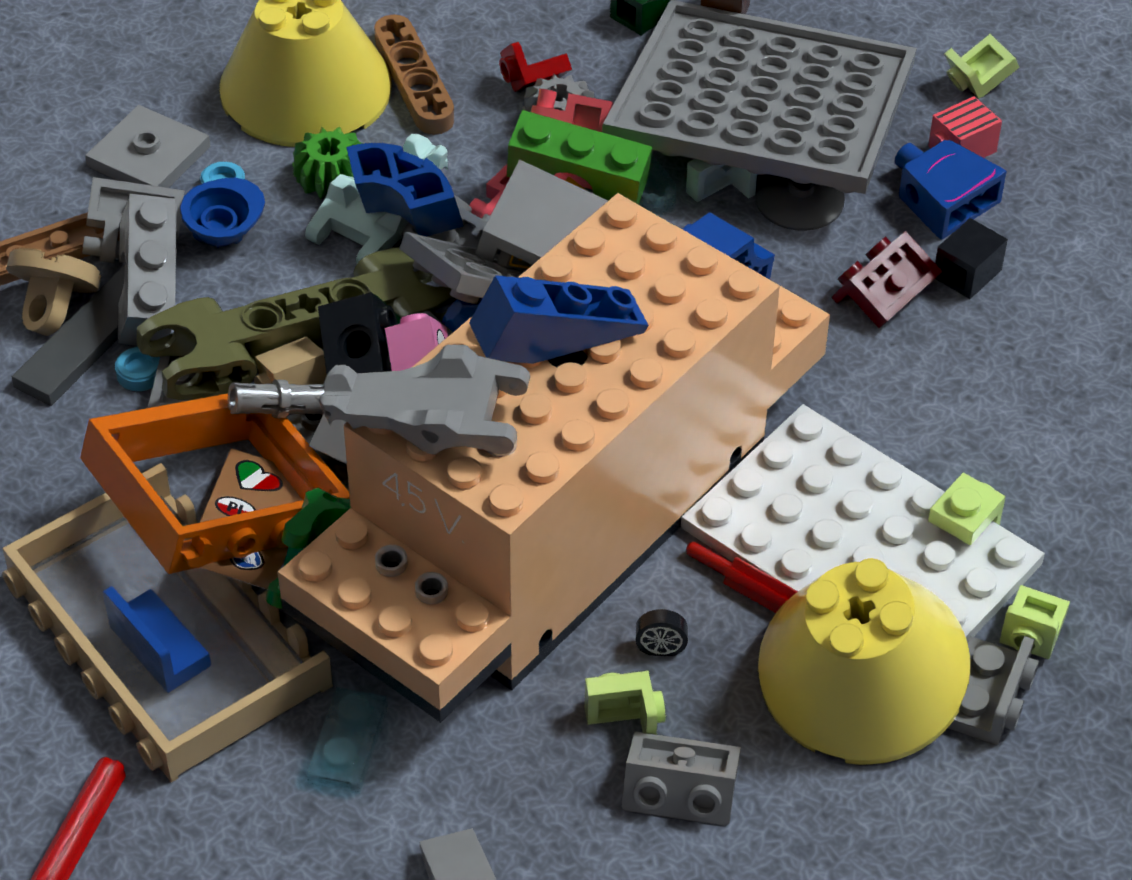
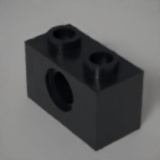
[318,292,398,374]

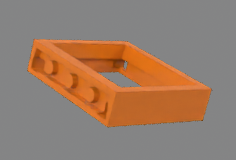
[80,393,350,574]

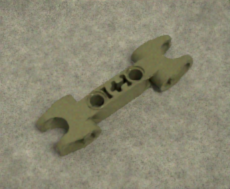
[137,247,457,400]

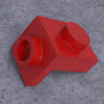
[499,42,572,92]

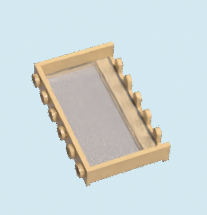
[2,463,333,783]

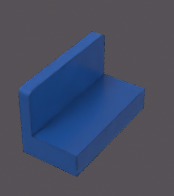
[102,586,211,693]

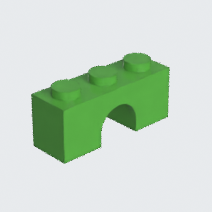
[507,110,652,205]

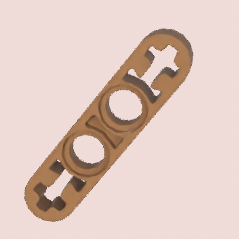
[374,14,454,135]

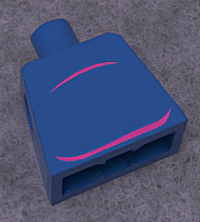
[894,140,1007,240]

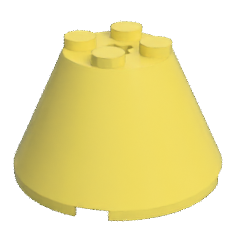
[220,0,392,147]
[758,558,970,765]

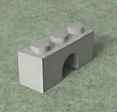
[118,193,176,345]

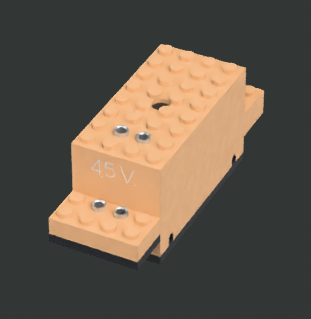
[278,193,830,723]

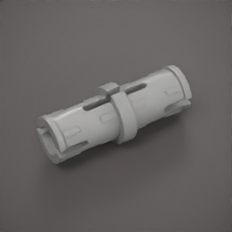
[228,380,324,418]

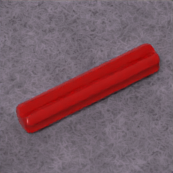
[30,757,126,880]

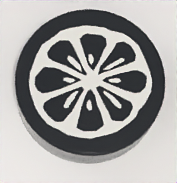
[635,609,688,656]

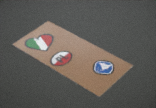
[199,448,303,590]

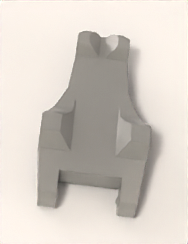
[319,345,530,455]

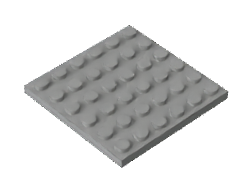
[602,0,917,194]

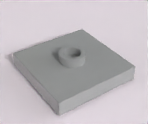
[85,105,211,188]

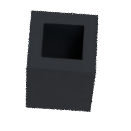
[935,218,1008,299]

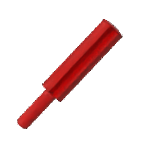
[686,541,798,613]

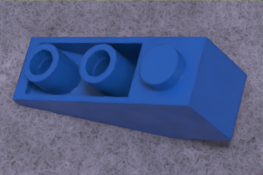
[469,275,649,364]

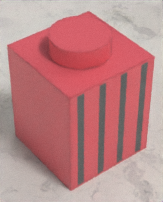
[928,96,1002,158]

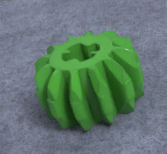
[292,127,364,200]

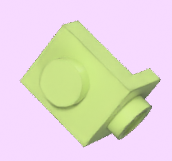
[944,34,1020,98]
[928,472,1006,546]
[999,585,1070,659]
[584,671,666,735]

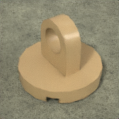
[6,248,101,336]

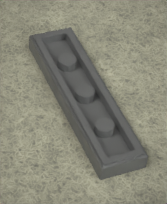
[11,265,125,406]

